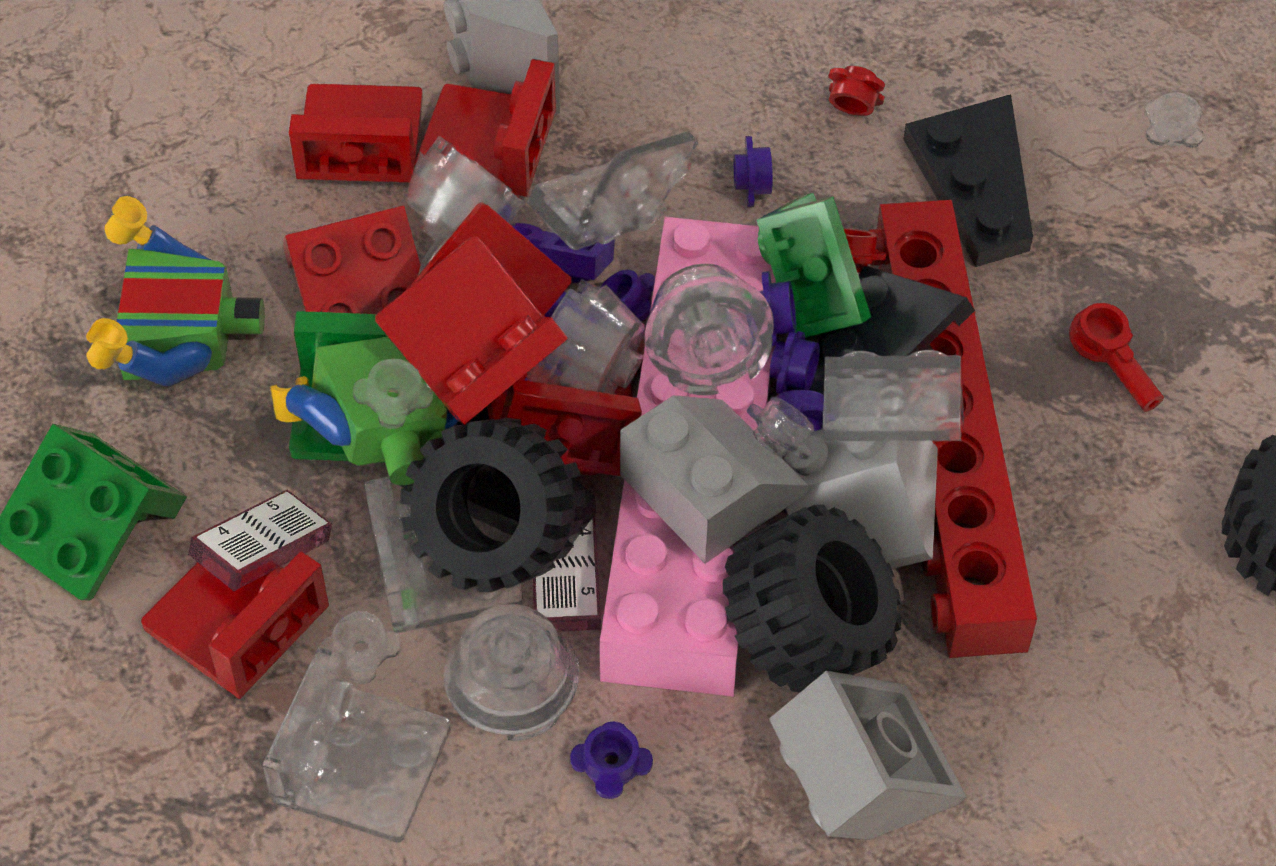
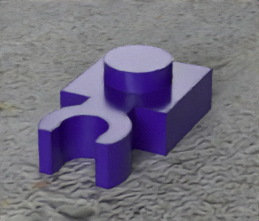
[513,223,615,283]

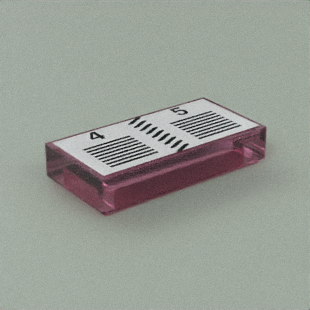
[188,490,332,591]
[533,516,601,633]

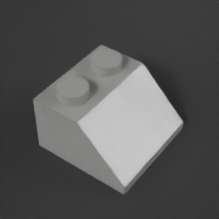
[444,0,560,115]
[620,395,809,564]
[784,407,938,569]
[769,671,967,840]

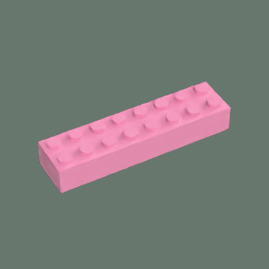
[600,217,776,697]

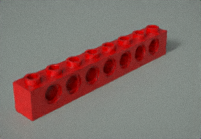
[868,200,1037,658]

